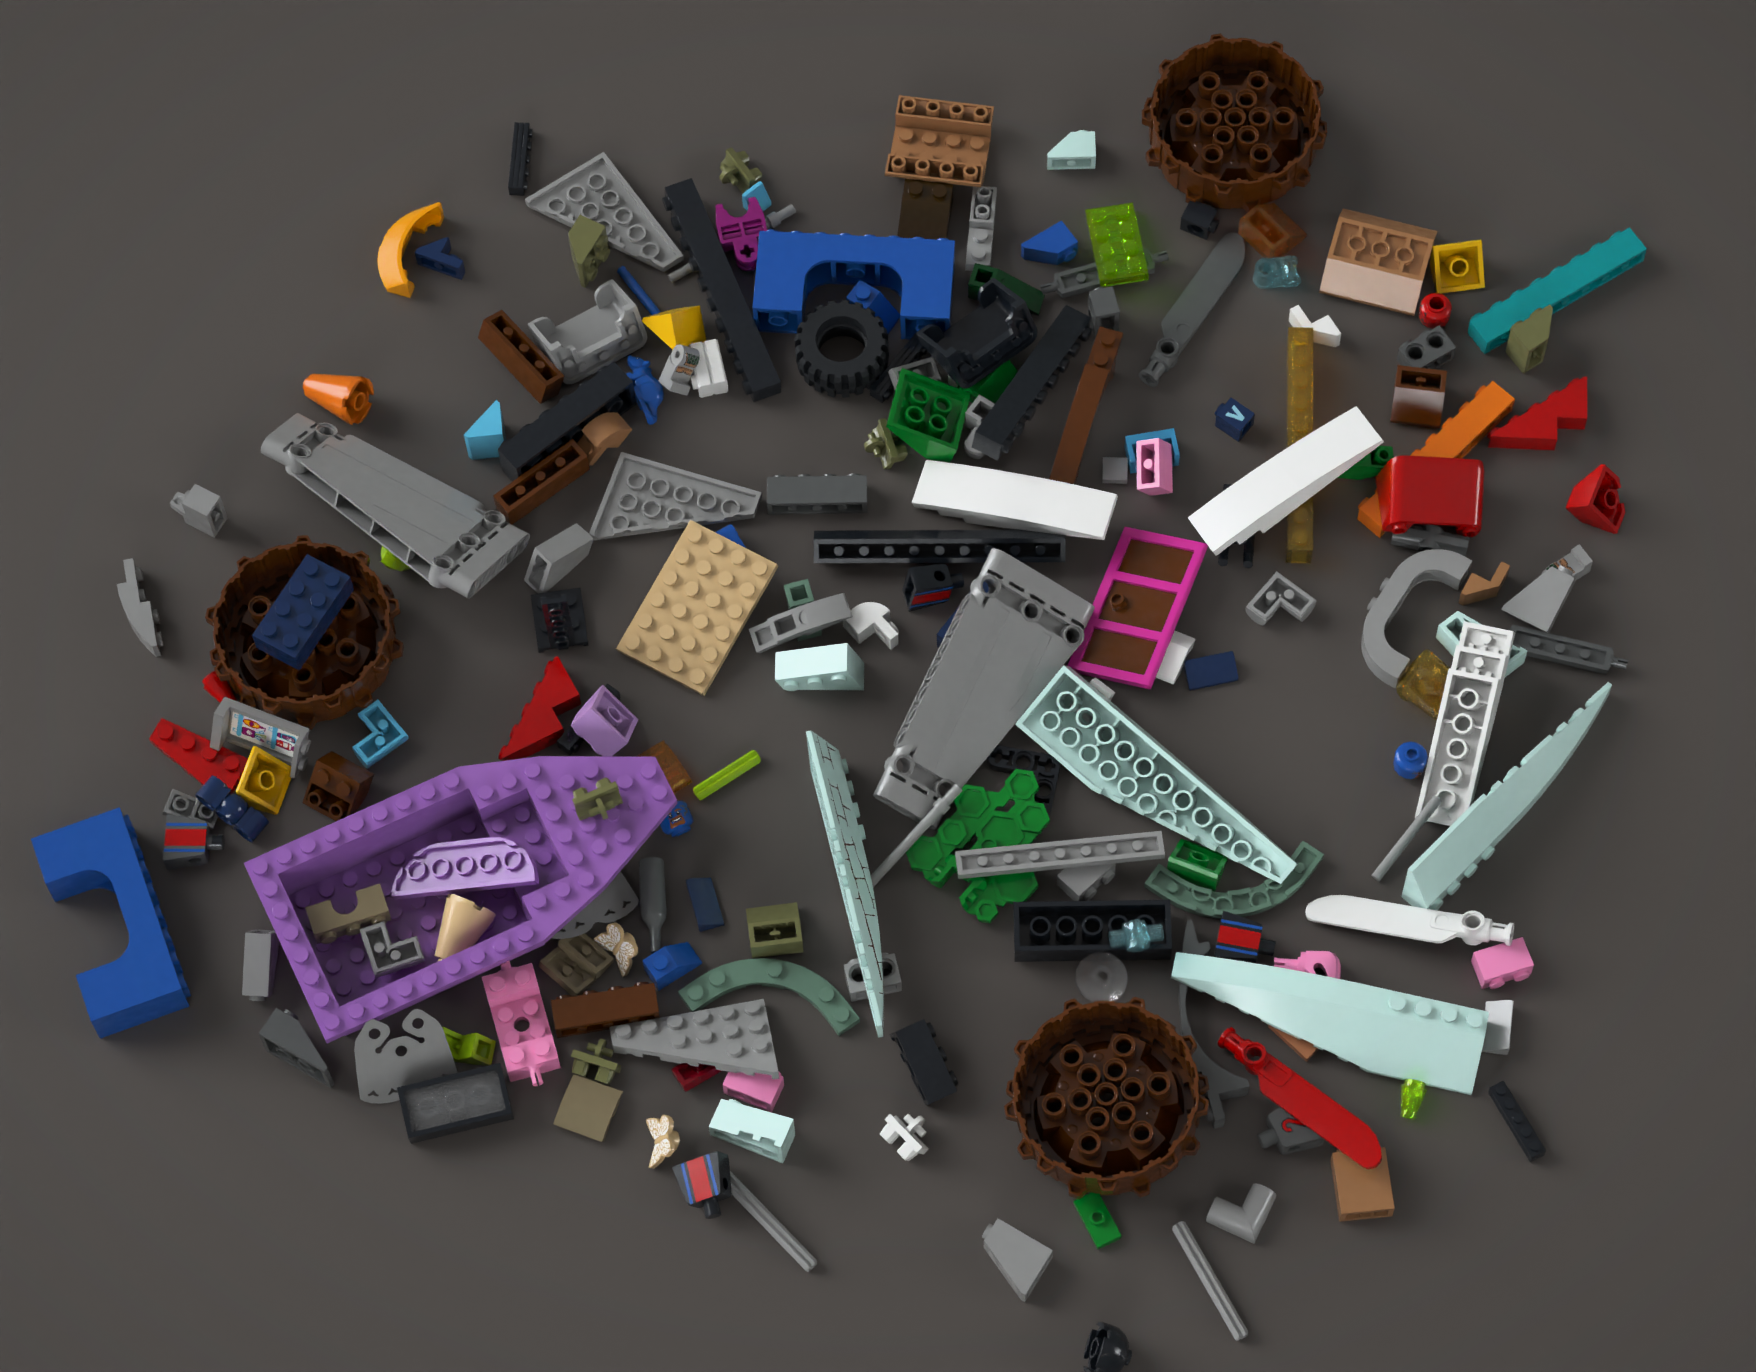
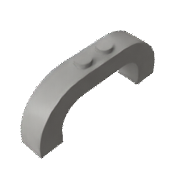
[1361,549,1472,689]

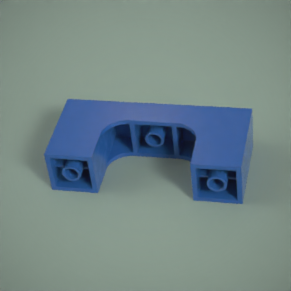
[753,229,955,340]
[31,807,191,1039]

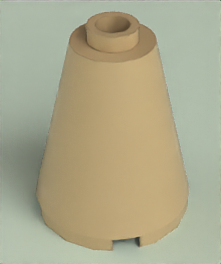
[435,894,496,961]

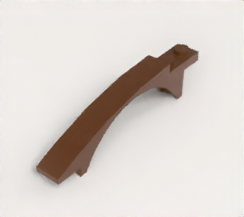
[1049,326,1123,485]

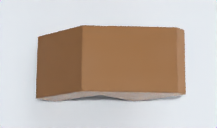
[1459,561,1510,605]

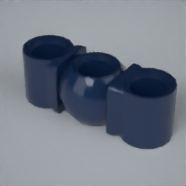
[195,775,269,843]

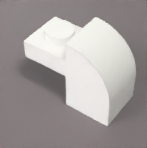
[843,602,899,650]

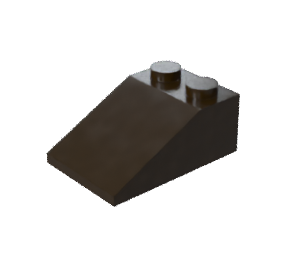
[897,178,953,240]

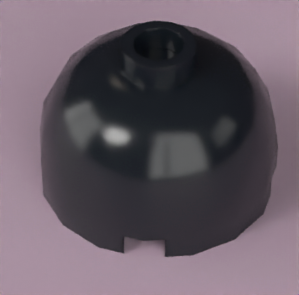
[1083,1322,1132,1372]

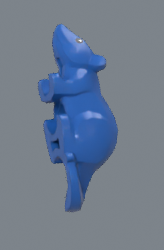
[626,355,664,425]

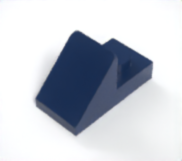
[415,237,465,280]

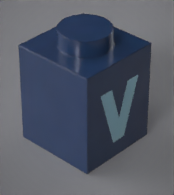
[1215,398,1255,442]

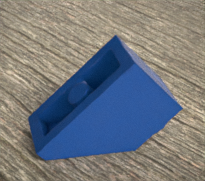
[1021,220,1078,265]
[846,280,900,334]
[643,942,702,991]

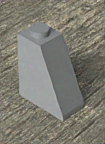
[524,523,594,594]
[1501,565,1576,633]
[242,929,279,1001]
[982,1218,1053,1302]

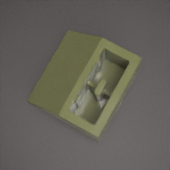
[568,215,610,288]
[1505,304,1553,374]
[746,902,804,959]

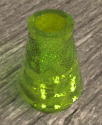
[1400,1079,1427,1119]

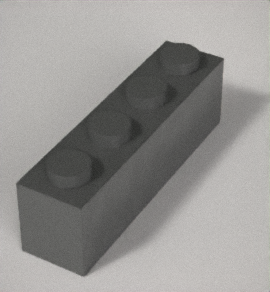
[767,473,867,515]

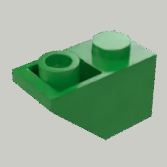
[1337,445,1394,480]

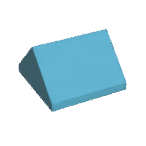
[464,400,506,460]

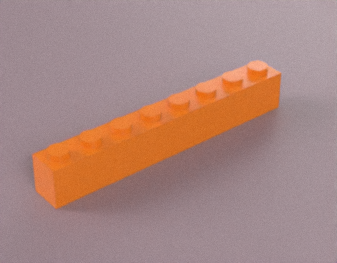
[1357,381,1515,538]

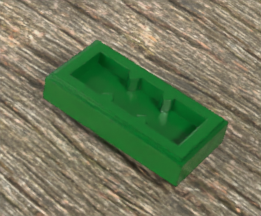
[1073,1193,1122,1250]

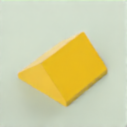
[1429,239,1485,294]
[642,305,706,350]
[236,746,292,815]

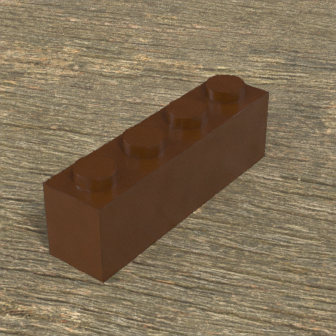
[478,310,565,404]
[493,439,590,525]
[551,982,660,1038]

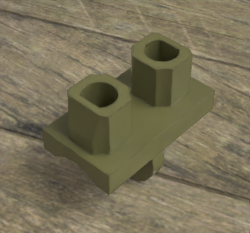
[719,147,762,194]
[864,418,908,470]
[572,777,623,821]
[571,1038,622,1085]

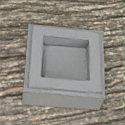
[1102,457,1128,484]

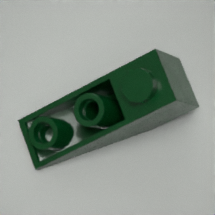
[968,263,1045,316]

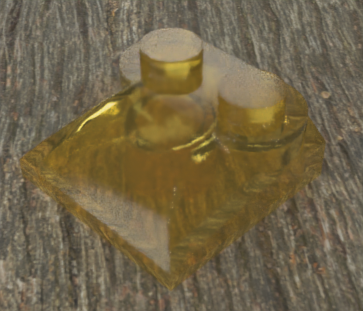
[1396,649,1451,721]

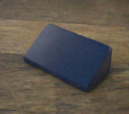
[1183,651,1239,691]
[686,878,724,932]

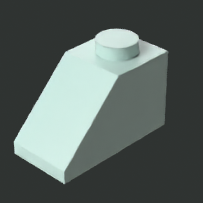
[1047,130,1096,170]

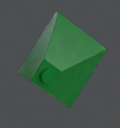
[886,368,971,463]

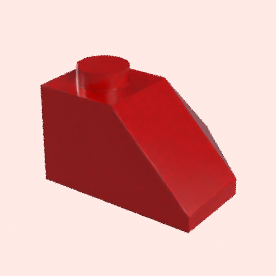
[1565,464,1626,534]

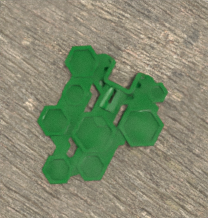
[906,769,1050,923]

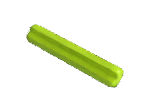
[693,750,761,800]

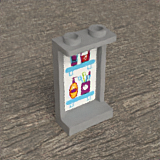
[210,697,311,778]

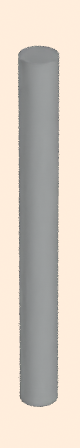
[1371,795,1442,882]

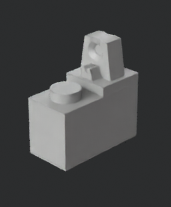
[170,484,228,538]

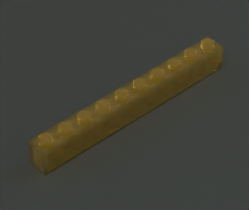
[1286,327,1313,563]

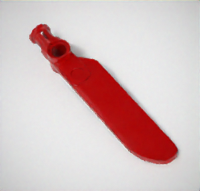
[1218,1027,1382,1169]

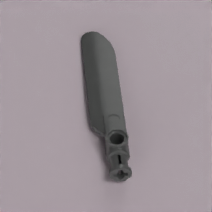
[1139,232,1245,387]

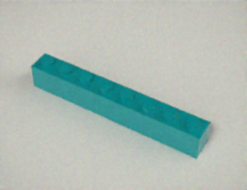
[1467,227,1647,355]

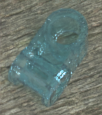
[1253,256,1301,289]

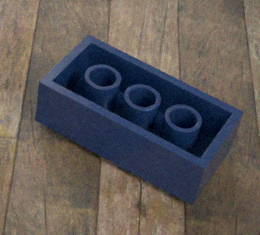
[252,554,354,670]

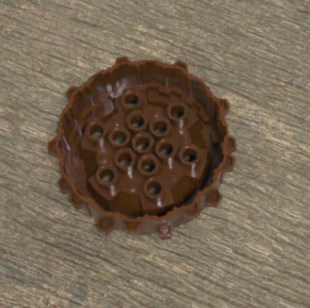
[1142,33,1327,214]
[205,535,404,730]
[1004,997,1209,1200]

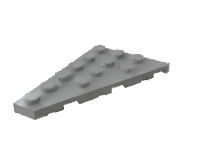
[525,152,684,272]
[589,452,762,540]
[609,999,779,1079]

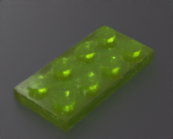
[1085,202,1149,287]

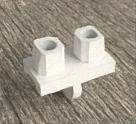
[880,1114,929,1161]

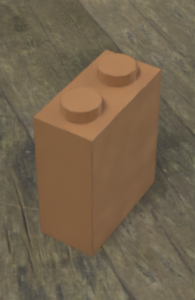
[1330,1147,1395,1222]

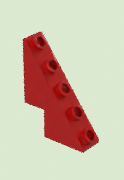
[1487,376,1587,451]
[498,656,581,761]

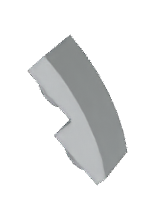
[162,789,218,830]

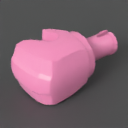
[1274,950,1341,979]

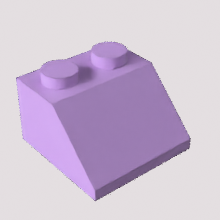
[571,685,639,756]

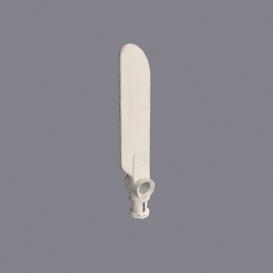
[1305,895,1514,946]

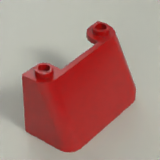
[1375,455,1485,538]

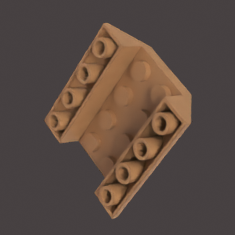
[885,95,994,187]
[1319,208,1438,316]

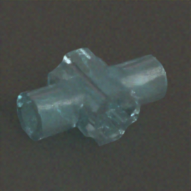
[1109,919,1164,953]

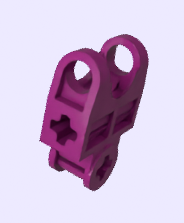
[716,197,767,271]

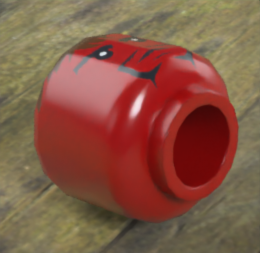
[1418,293,1452,329]

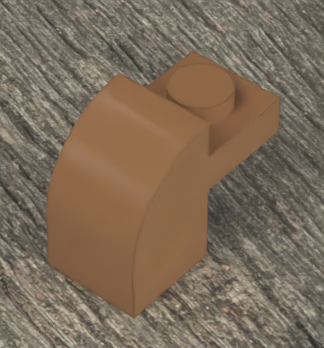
[577,413,632,466]

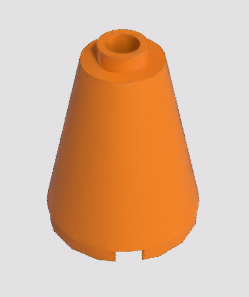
[303,374,374,425]

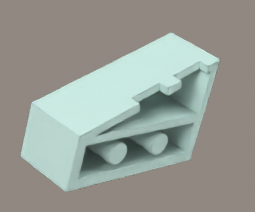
[1436,611,1527,677]
[775,643,864,691]
[709,1099,795,1163]

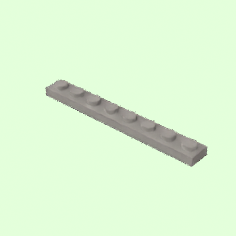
[955,831,1165,879]

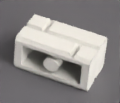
[689,339,728,398]

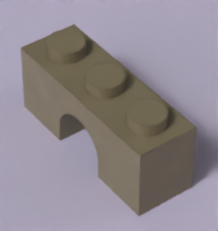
[305,883,391,944]

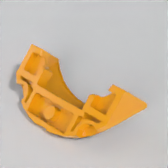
[378,202,444,298]

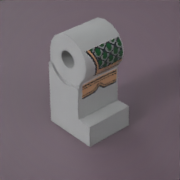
[658,344,700,396]
[1541,544,1593,580]

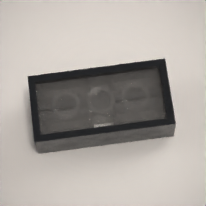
[397,1063,514,1144]

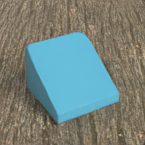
[742,181,772,212]

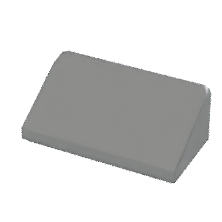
[1482,1000,1514,1055]

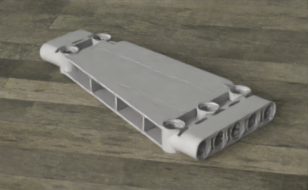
[261,413,530,599]
[873,548,1095,830]

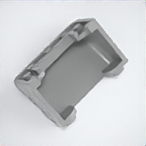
[528,279,647,384]

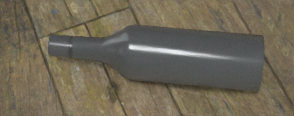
[639,857,667,954]

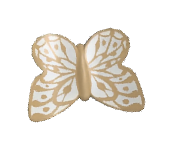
[593,922,638,977]
[646,1115,680,1169]

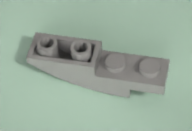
[965,186,997,271]
[117,558,164,657]
[749,593,853,653]

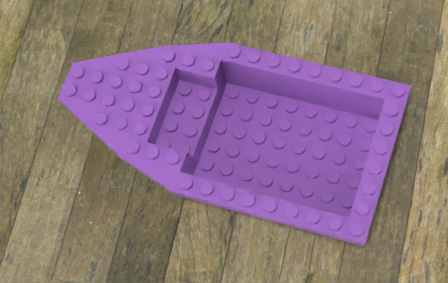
[244,756,678,1043]

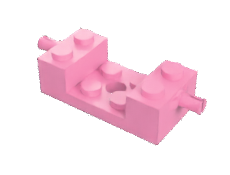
[482,960,561,1086]

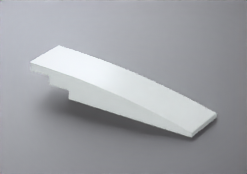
[1188,406,1384,556]
[912,460,1118,540]
[1415,621,1515,826]

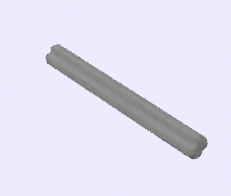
[730,1171,817,1272]
[1172,1221,1248,1341]

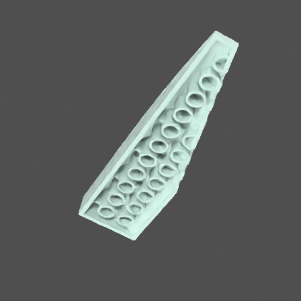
[1015,665,1298,884]
[1401,682,1612,910]
[1171,952,1489,1095]

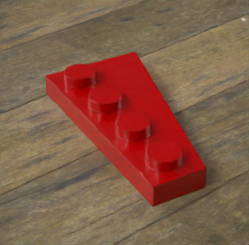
[149,718,248,793]

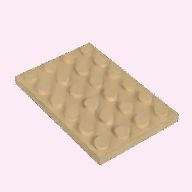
[616,520,778,696]

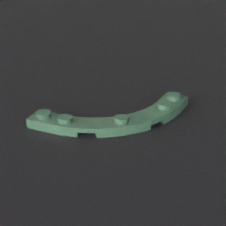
[1144,841,1324,918]
[678,958,860,1036]

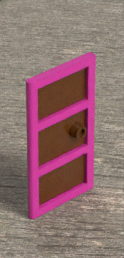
[1068,527,1208,689]

